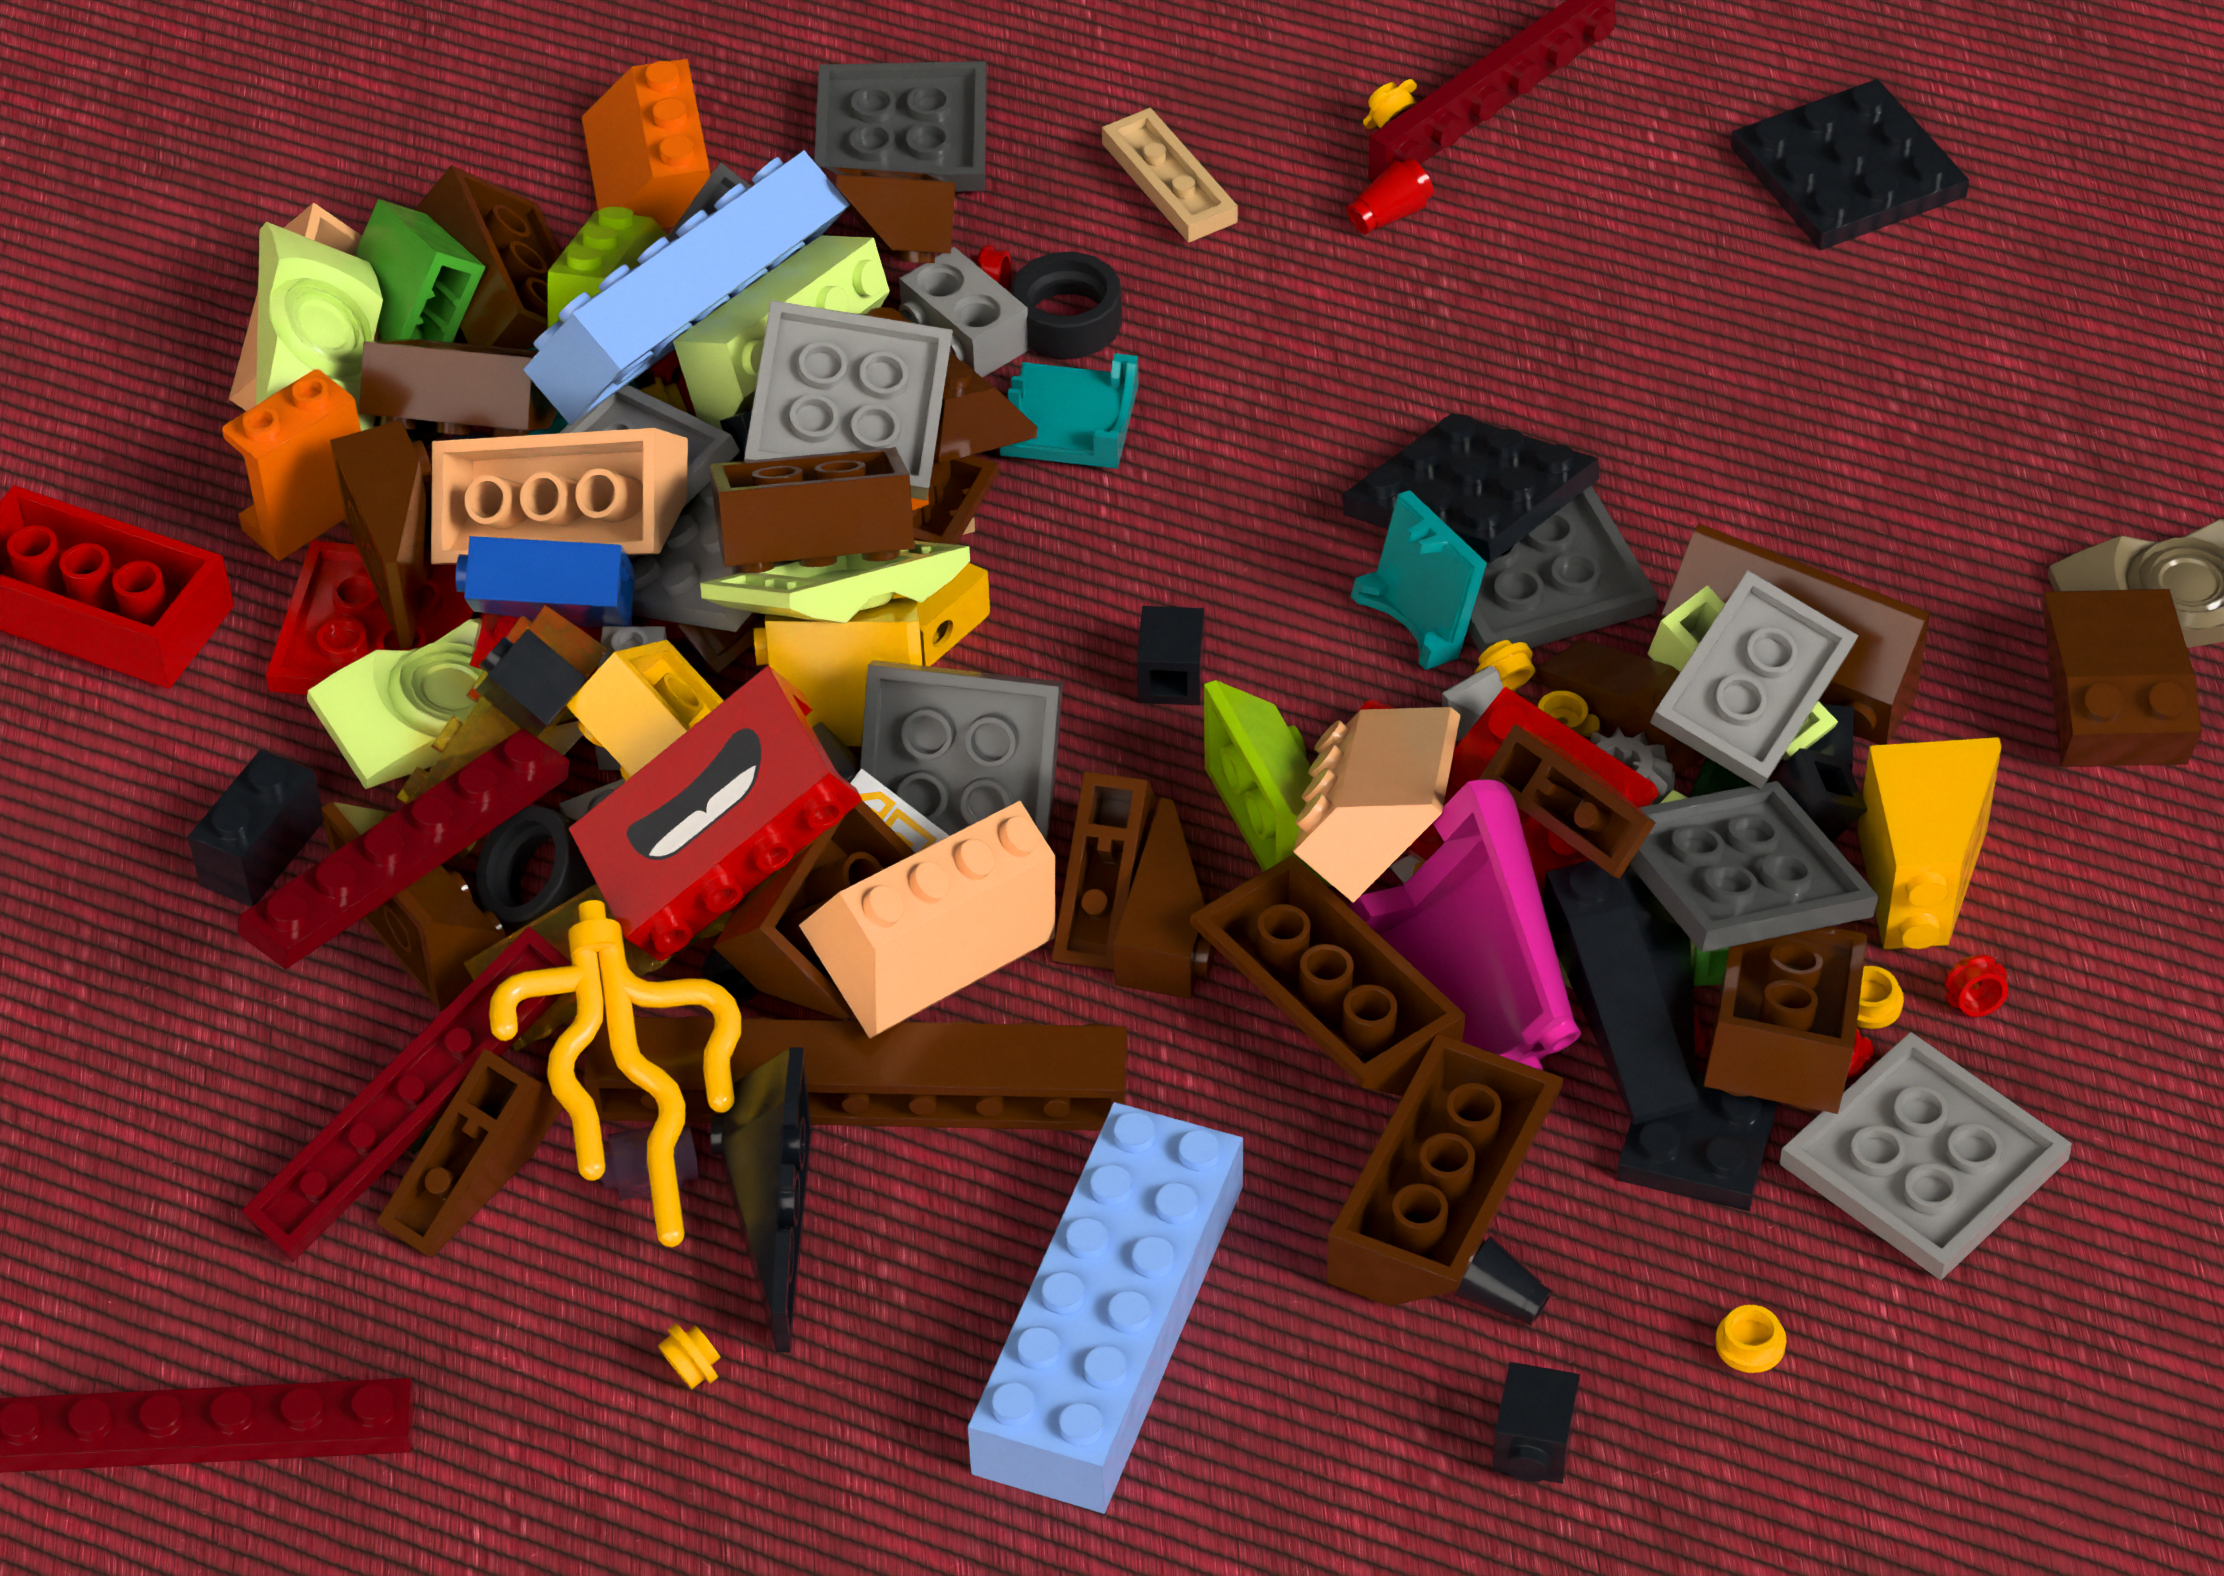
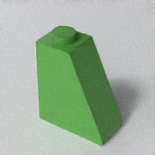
[356,199,486,342]

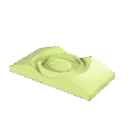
[256,222,383,431]
[700,541,970,623]
[307,618,576,789]

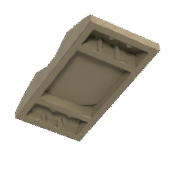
[2048,519,2224,648]

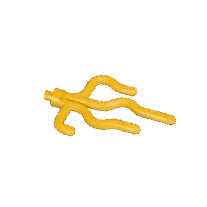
[489,900,741,1248]

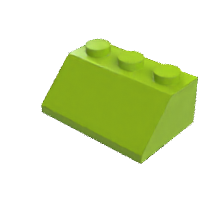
[548,207,668,328]
[1204,680,1332,887]

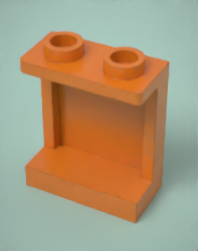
[222,369,361,561]

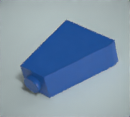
[456,536,636,629]

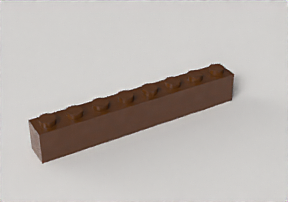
[584,1015,1128,1131]

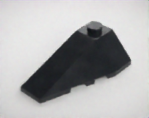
[1543,860,1698,1125]
[711,1047,813,1353]

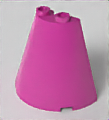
[1348,779,1581,1070]

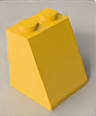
[753,597,923,747]
[1857,737,2002,949]

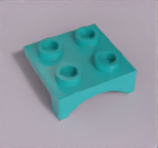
[1000,353,1139,469]
[1350,490,1487,670]

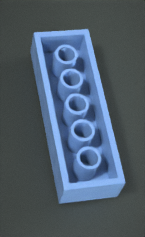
[523,150,850,426]
[968,1102,1243,1514]

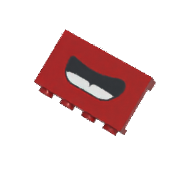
[568,666,862,961]

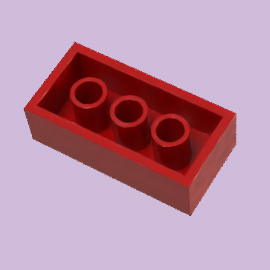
[0,485,234,689]

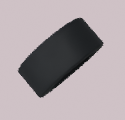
[1011,251,1122,359]
[476,805,597,937]

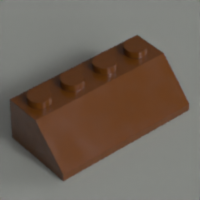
[414,165,562,349]
[1661,523,1930,745]
[1190,855,1466,1096]
[1327,1033,1563,1307]

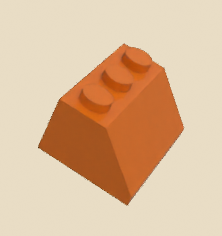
[582,59,710,228]

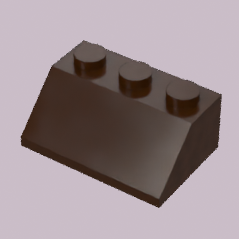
[821,166,955,263]
[863,307,1038,464]
[359,338,557,438]
[709,447,915,573]
[713,800,915,1020]
[321,802,507,1011]

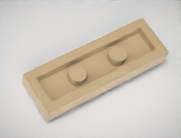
[1102,107,1238,243]

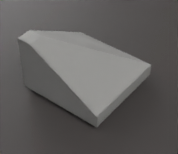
[1442,665,1503,740]

